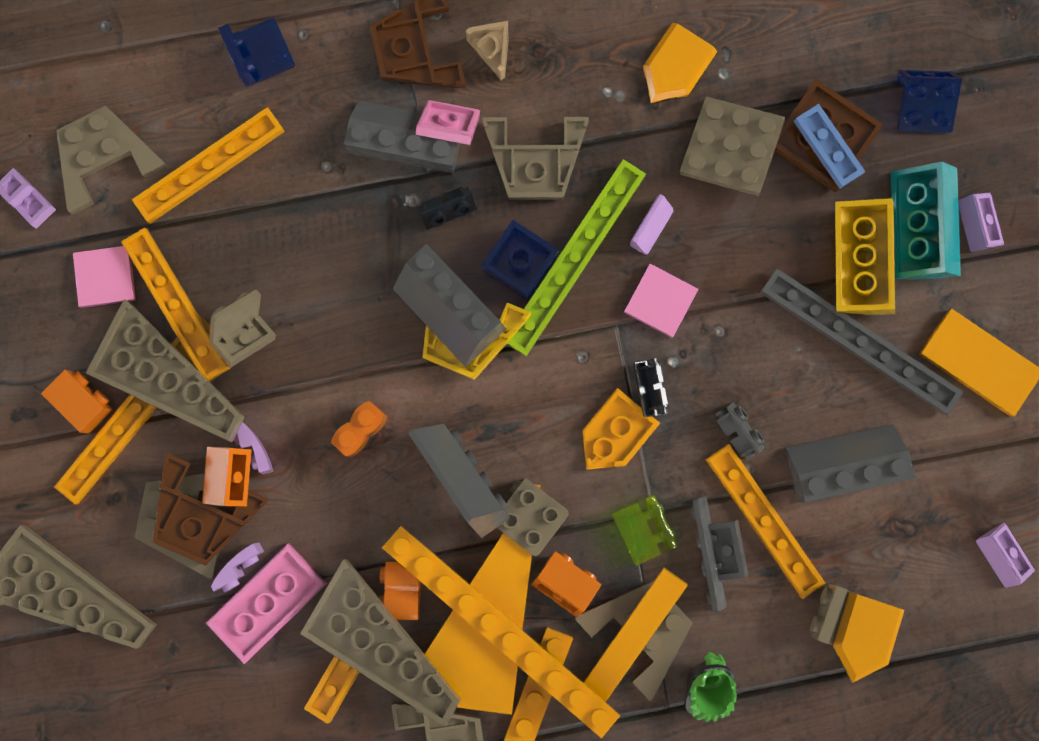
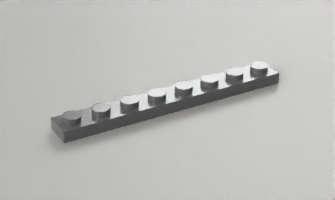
[760,269,963,415]

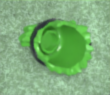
[684,651,737,722]

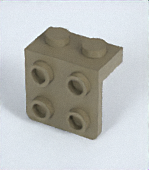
[209,290,276,368]
[497,478,569,556]
[810,583,859,645]

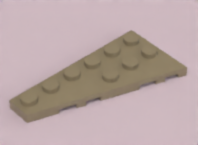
[0,525,157,649]

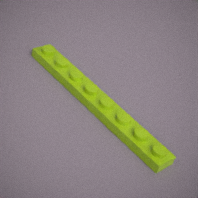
[507,159,646,357]

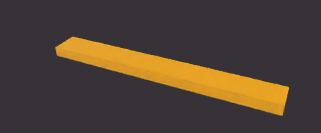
[54,316,210,504]

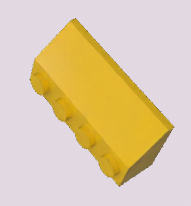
[835,198,895,315]

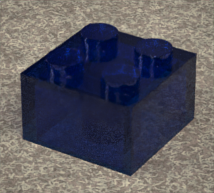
[482,220,559,301]

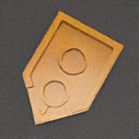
[643,23,717,103]
[582,388,660,470]
[833,592,904,683]

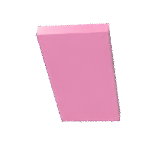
[206,543,327,664]

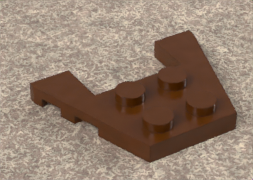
[370,0,466,89]
[152,453,268,566]

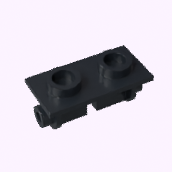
[418,186,477,230]
[633,358,670,417]

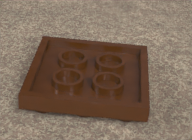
[775,79,883,193]

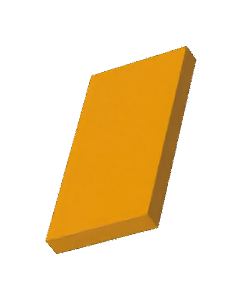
[919,308,1039,417]

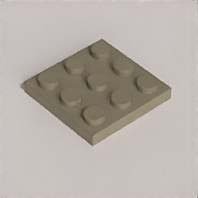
[680,96,785,197]

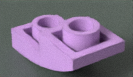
[234,422,274,474]
[211,542,264,592]

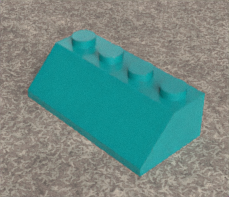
[891,162,961,279]

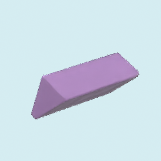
[958,193,1004,252]
[630,194,673,255]
[976,523,1035,588]

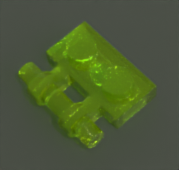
[611,495,678,566]

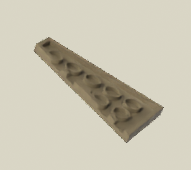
[86,299,245,442]
[300,559,461,727]

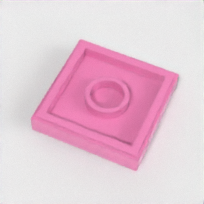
[416,100,480,145]
[73,246,136,308]
[624,264,698,338]

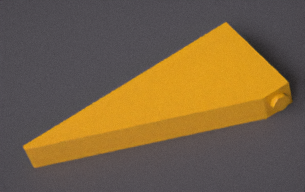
[425,484,541,715]

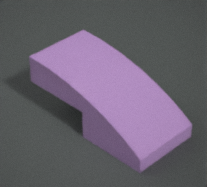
[0,168,56,229]

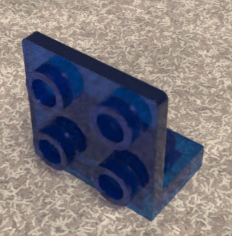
[218,18,295,88]
[897,70,962,133]

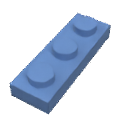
[793,104,865,189]

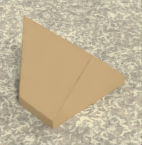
[466,21,509,80]

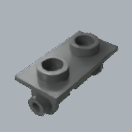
[715,402,765,461]

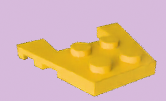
[423,303,531,380]

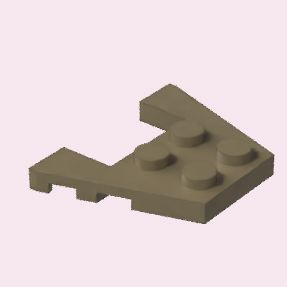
[57,106,167,215]
[482,117,589,200]
[135,473,220,579]
[574,580,693,701]
[391,702,484,741]

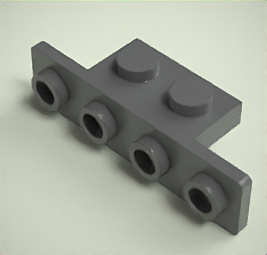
[691,497,749,612]

